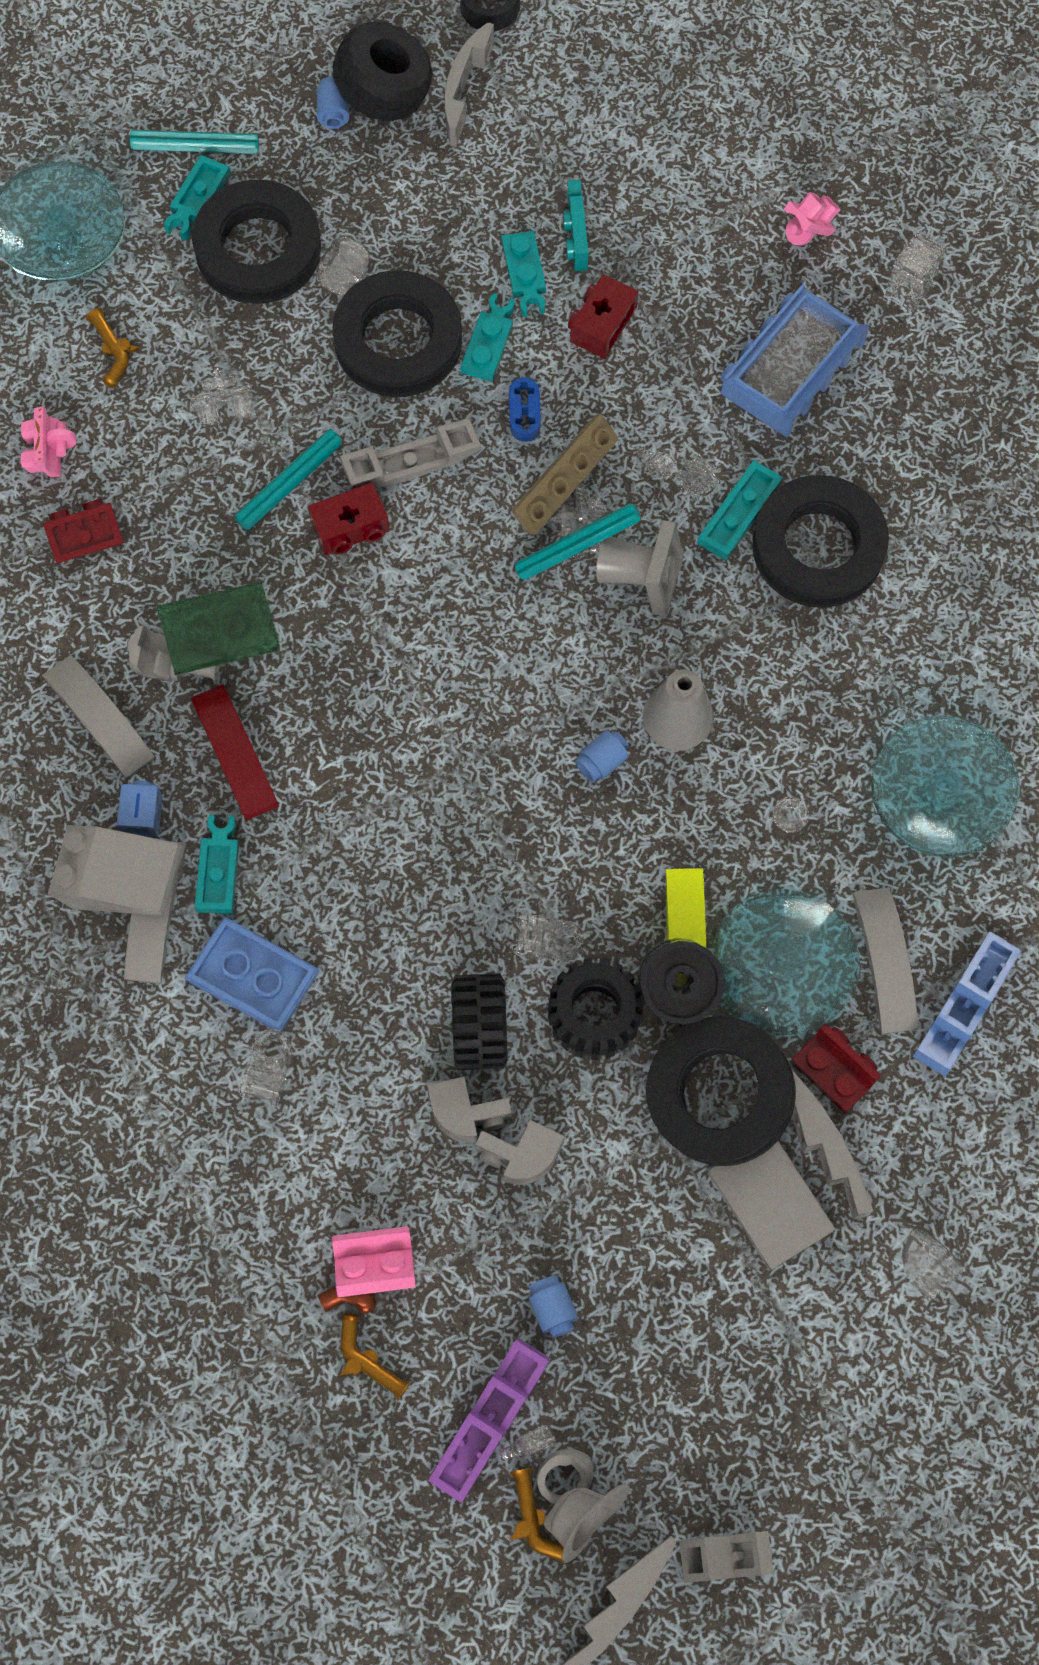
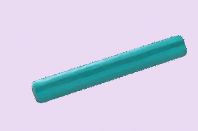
[129,130,259,154]
[235,429,342,530]
[515,504,641,580]

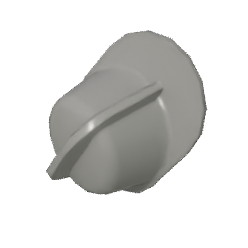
[544,1484,630,1563]

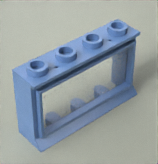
[720,284,870,438]

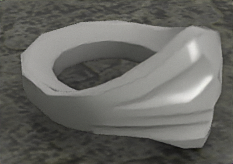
[536,1449,593,1504]

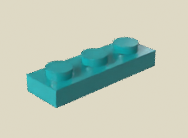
[697,460,783,561]

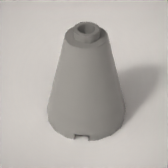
[643,669,714,751]

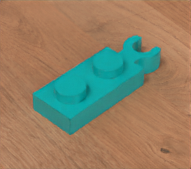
[164,155,231,241]
[563,180,589,271]
[501,230,546,317]
[460,293,515,382]
[194,814,239,914]

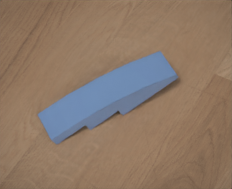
[913,931,1021,1077]

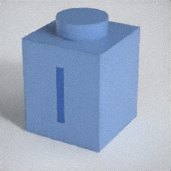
[117,780,163,838]

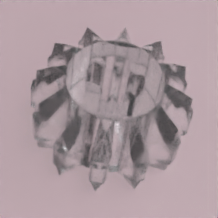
[316,235,369,296]

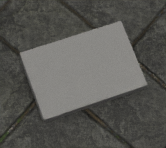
[707,1141,836,1271]

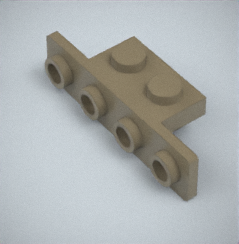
[512,414,618,535]

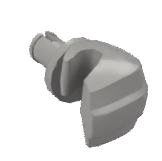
[126,626,221,681]

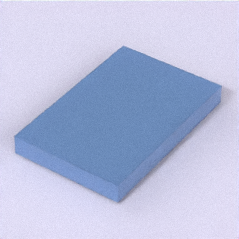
[185,916,320,1034]

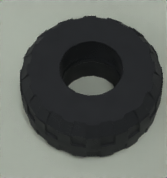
[332,21,433,121]

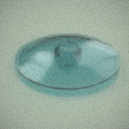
[0,161,125,282]
[871,715,1020,857]
[711,889,860,1035]

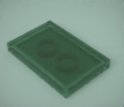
[156,581,280,675]

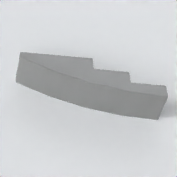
[792,1071,873,1220]
[561,1536,676,1665]

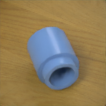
[316,76,350,129]
[575,730,629,783]
[528,1275,579,1338]

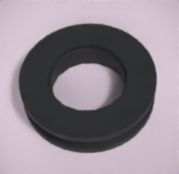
[192,179,321,304]
[332,270,462,397]
[753,475,889,608]
[646,1016,796,1166]

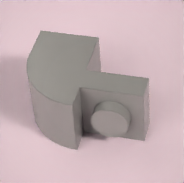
[427,1077,512,1143]
[475,1120,565,1185]
[679,1531,774,1583]

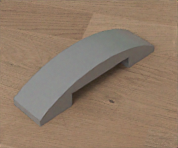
[445,23,494,147]
[340,418,481,488]
[42,655,156,780]
[124,841,187,984]
[853,887,919,1035]

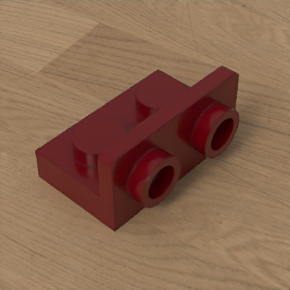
[43,498,124,564]
[790,1024,880,1114]

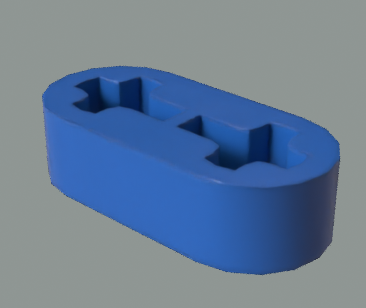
[509,377,541,442]

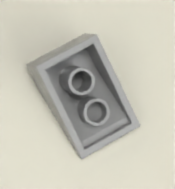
[48,825,182,916]

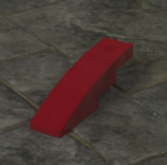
[191,684,279,821]

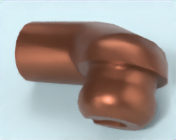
[317,1285,377,1314]

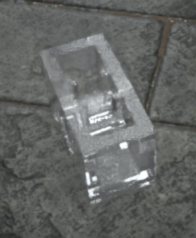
[884,232,945,313]

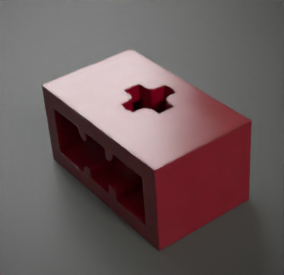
[568,274,639,359]
[308,482,390,555]

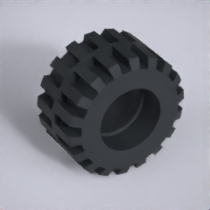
[548,958,643,1060]
[451,973,508,1071]

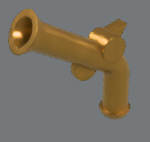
[86,308,139,388]
[339,1313,411,1401]
[509,1467,566,1564]

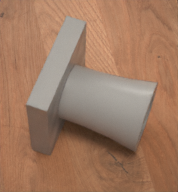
[596,520,684,617]

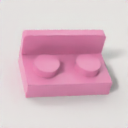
[332,1227,416,1297]

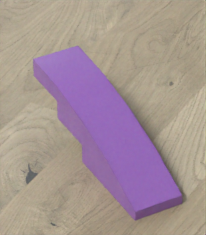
[428,1337,551,1503]

